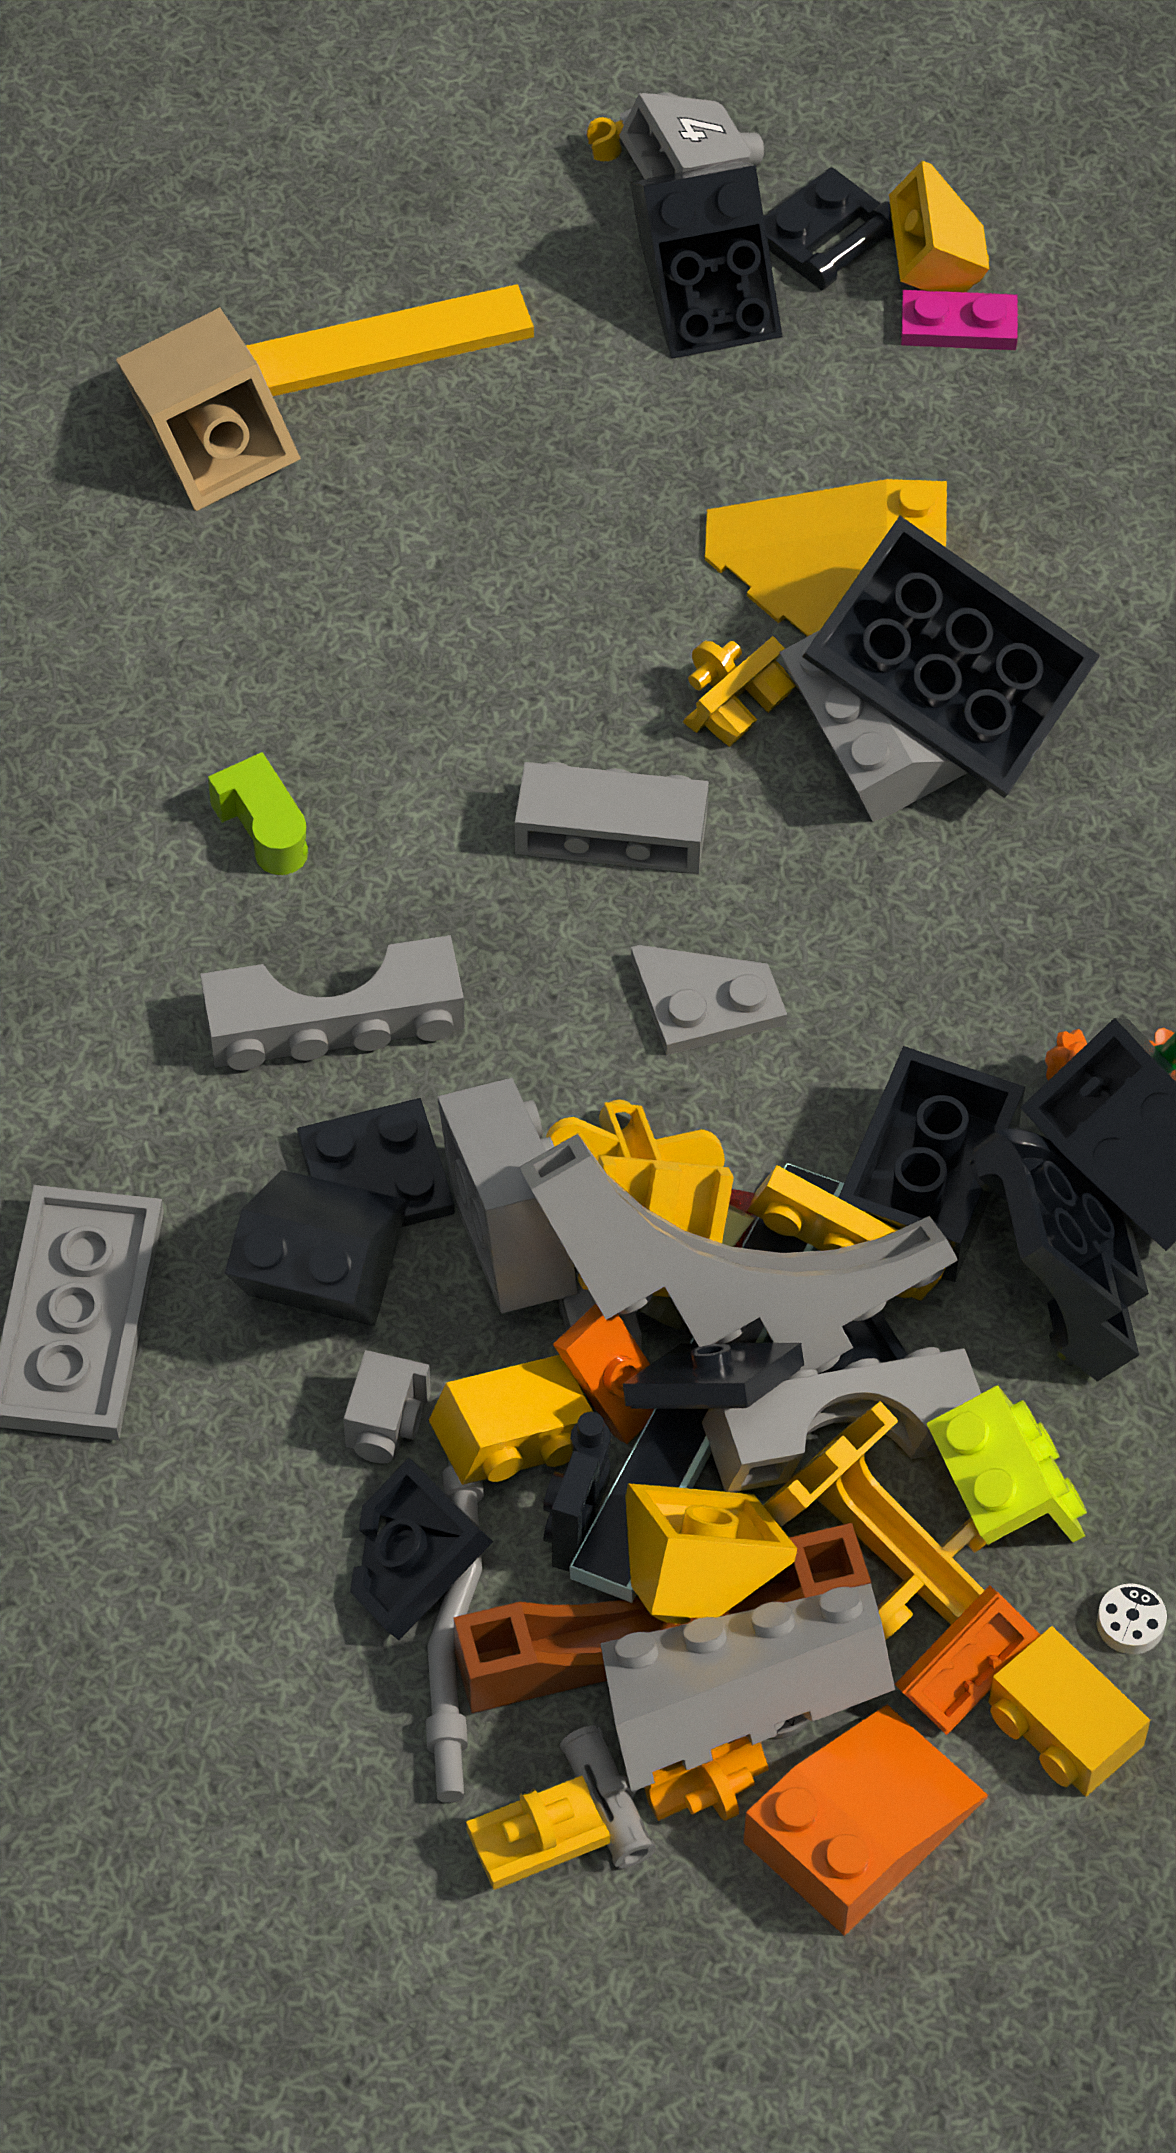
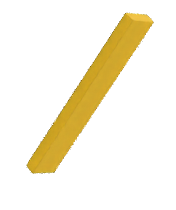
[246,284,534,396]

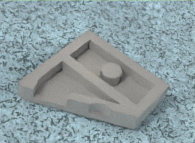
[631,945,787,1055]

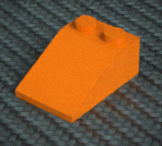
[743,1704,988,1936]

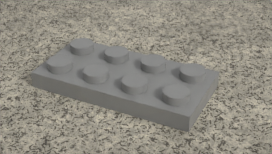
[0,1185,164,1441]

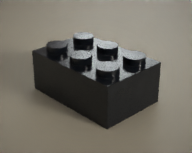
[838,1046,1025,1282]

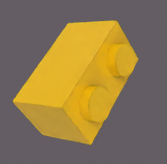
[429,1355,593,1485]
[988,1626,1150,1797]

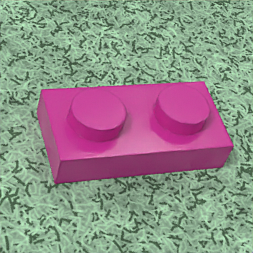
[901,290,1018,350]

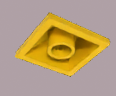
[625,1483,797,1624]

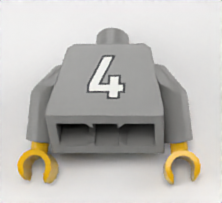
[587,92,764,179]

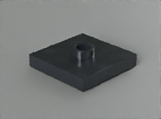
[622,1343,804,1409]

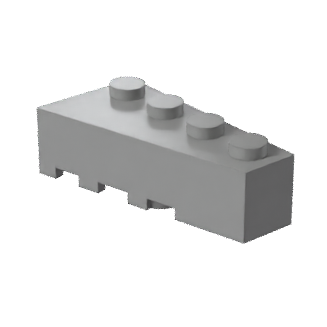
[600,1583,895,1792]

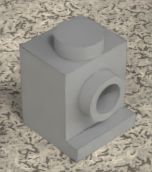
[343,1350,431,1463]

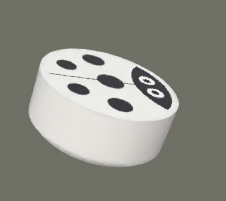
[1097,1584,1167,1654]

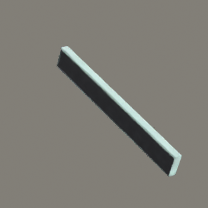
[570,1163,844,1603]

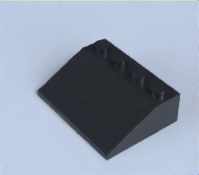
[802,516,1100,798]

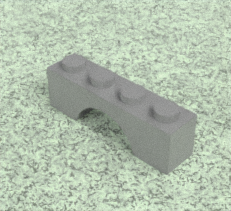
[200,935,465,1070]
[702,1347,981,1492]

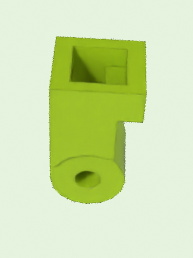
[208,752,308,875]

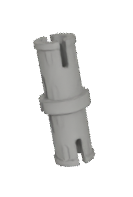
[560,1725,656,1869]

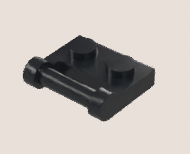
[764,166,894,291]

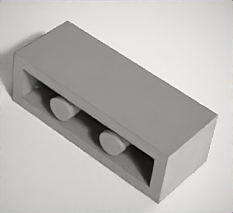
[515,762,709,874]

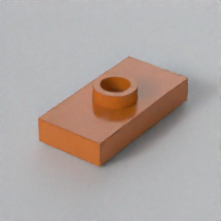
[553,1303,654,1444]
[894,1585,1041,1735]

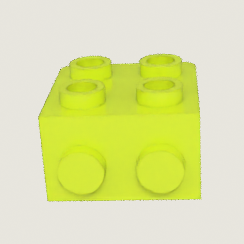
[926,1385,1087,1544]

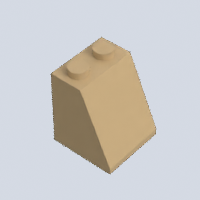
[116,308,301,511]

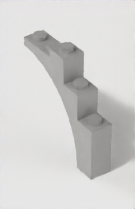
[519,1134,958,1374]

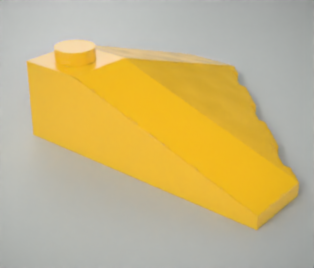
[705,479,947,637]

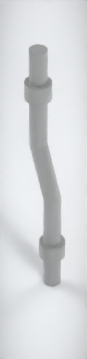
[425,1459,484,1803]

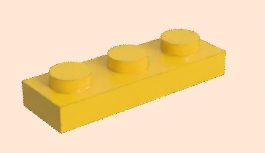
[747,1165,946,1300]

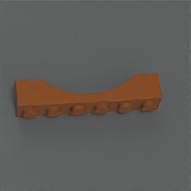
[453,1523,871,1713]

